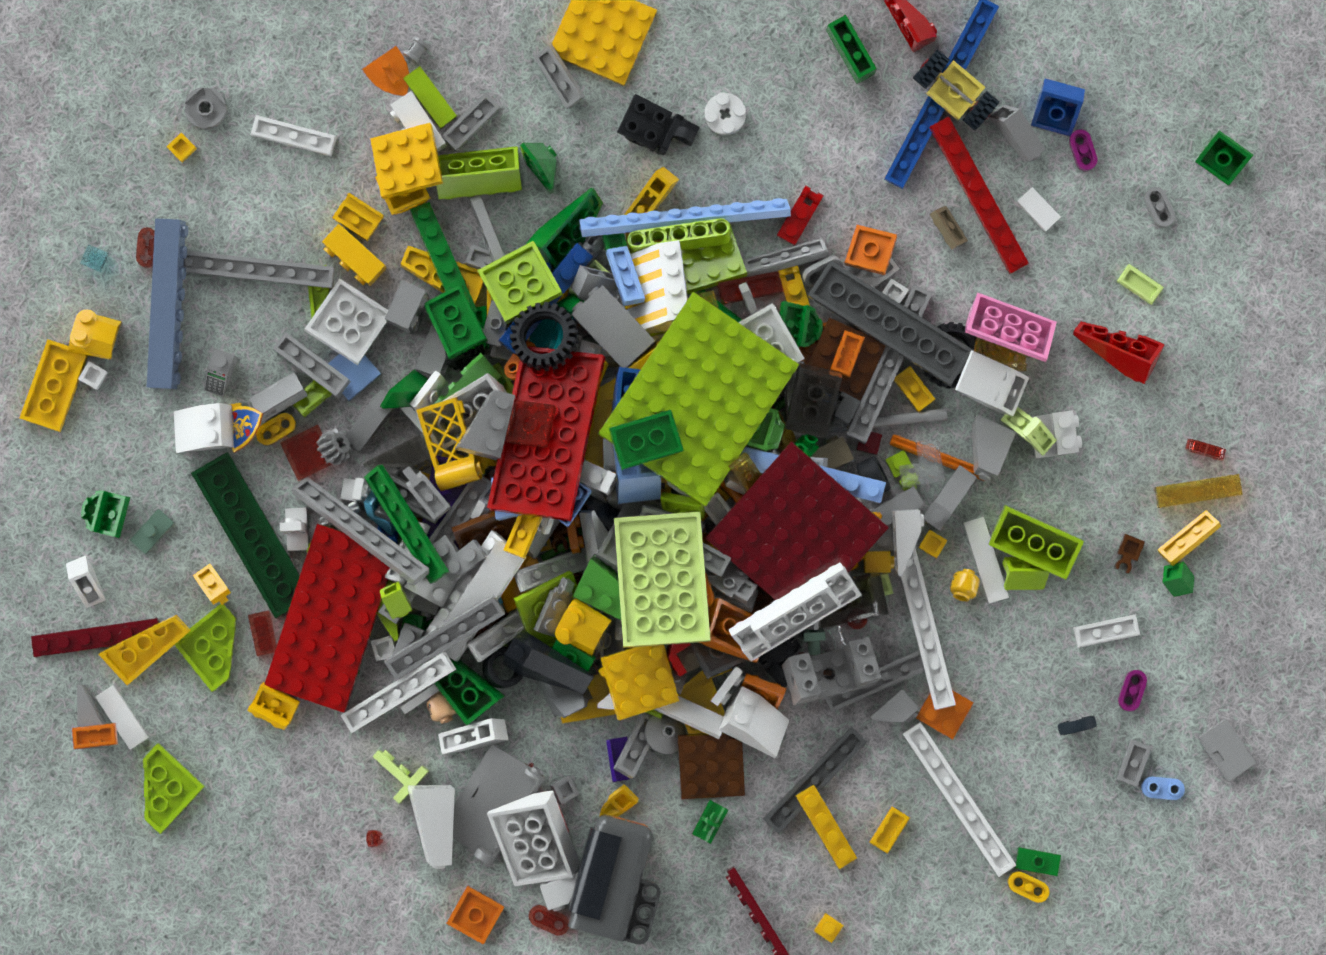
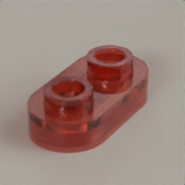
[529,905,569,936]

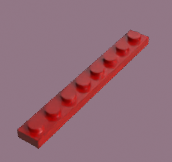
[929,117,1029,274]

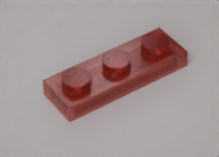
[717,271,784,305]

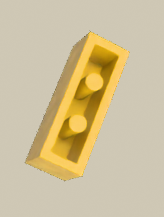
[322,224,387,286]

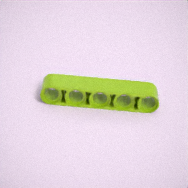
[627,218,731,254]

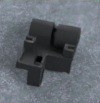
[617,94,700,155]
[758,636,802,688]

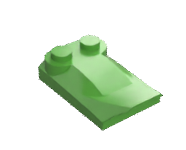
[746,408,785,452]

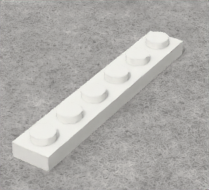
[341,651,456,733]

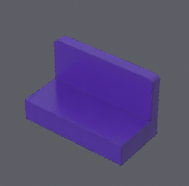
[606,736,634,782]

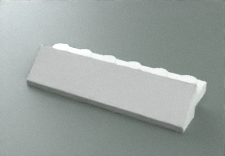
[424,530,526,662]
[729,563,861,661]

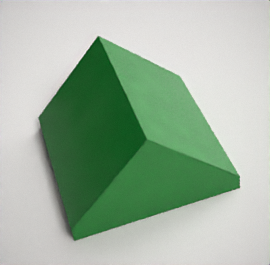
[1195,130,1253,186]

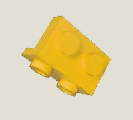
[247,682,300,730]

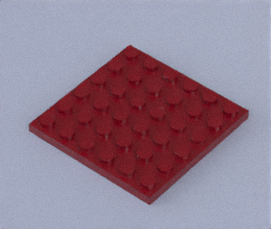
[705,441,889,600]

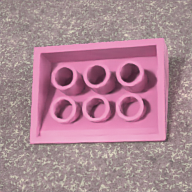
[965,293,1057,362]

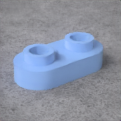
[1141,776,1185,800]

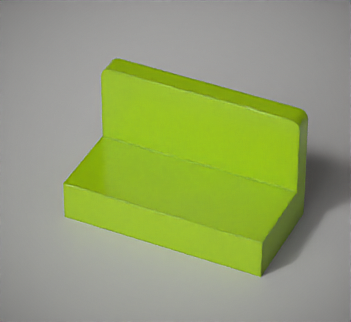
[1002,557,1050,590]

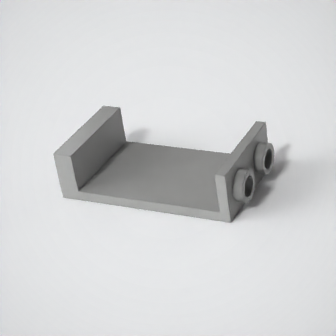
[572,285,656,368]

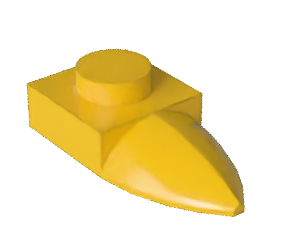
[599,784,639,817]

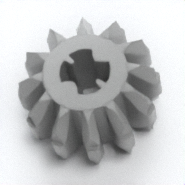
[316,429,353,466]

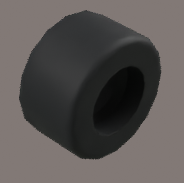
[856,456,891,492]

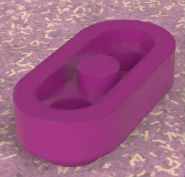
[1069,129,1098,171]
[1118,670,1147,711]

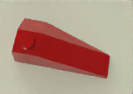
[883,0,937,53]
[1073,321,1165,384]

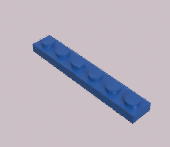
[498,243,593,354]

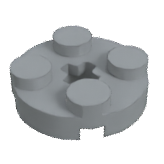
[185,87,227,130]

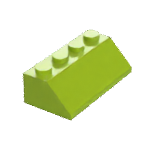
[436,146,522,200]
[988,505,1084,580]

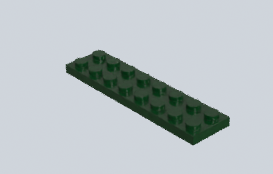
[191,452,300,619]

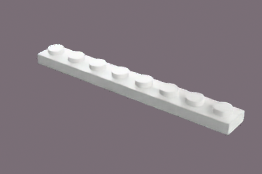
[893,546,956,710]
[902,722,1016,877]

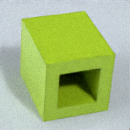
[380,581,412,620]

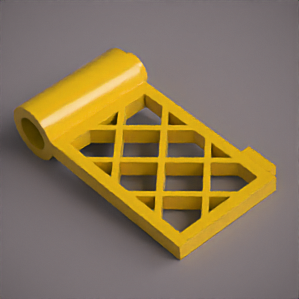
[416,397,485,491]

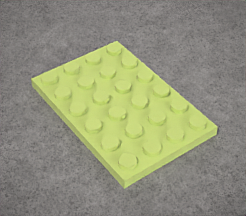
[614,512,710,648]

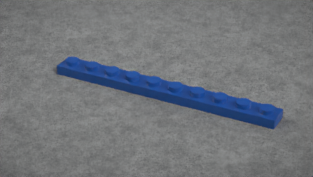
[884,0,999,189]

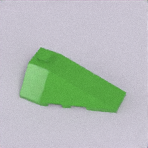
[432,353,506,405]

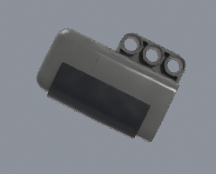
[568,814,661,945]

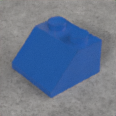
[1031,78,1085,136]

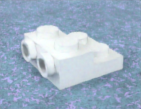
[1032,410,1082,459]

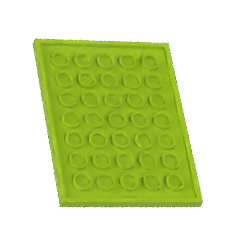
[598,292,799,506]

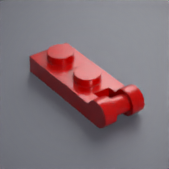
[777,185,824,246]

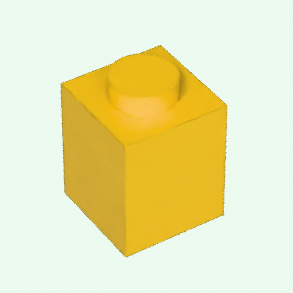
[863,551,894,573]

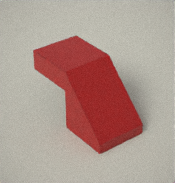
[666,643,690,676]

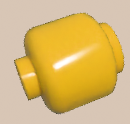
[950,569,980,602]

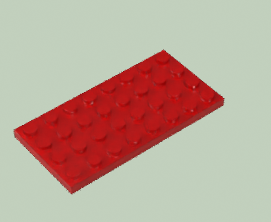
[487,346,606,521]
[265,524,390,713]

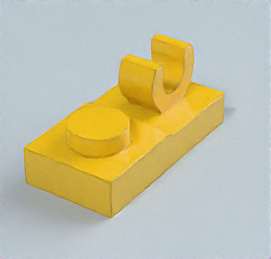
[193,564,231,605]

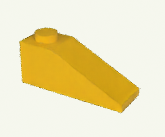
[624,167,679,215]

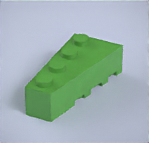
[573,554,621,620]

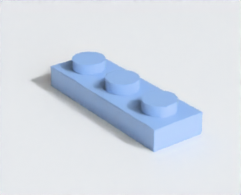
[606,246,645,306]

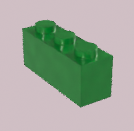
[826,15,877,84]

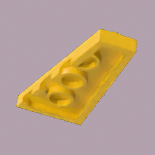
[401,246,484,305]
[98,614,190,685]

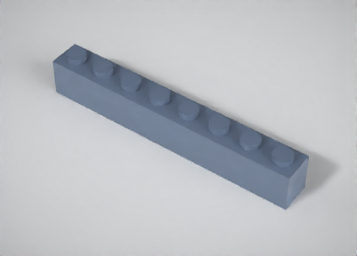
[147,218,188,389]

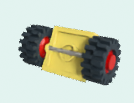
[913,49,999,131]

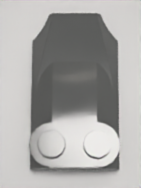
[537,646,593,718]

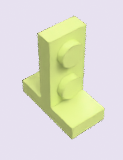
[1000,407,1057,456]
[373,750,429,804]

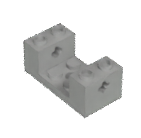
[782,637,882,706]

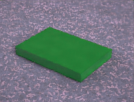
[424,284,488,360]
[609,410,684,470]

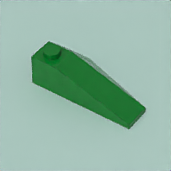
[520,142,557,194]
[526,188,603,271]

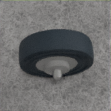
[1058,713,1097,738]

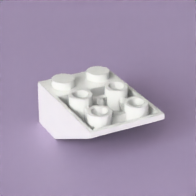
[955,351,1029,416]

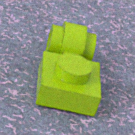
[885,450,920,491]

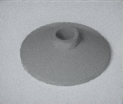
[645,714,685,754]

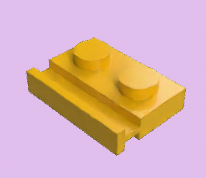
[332,193,385,241]

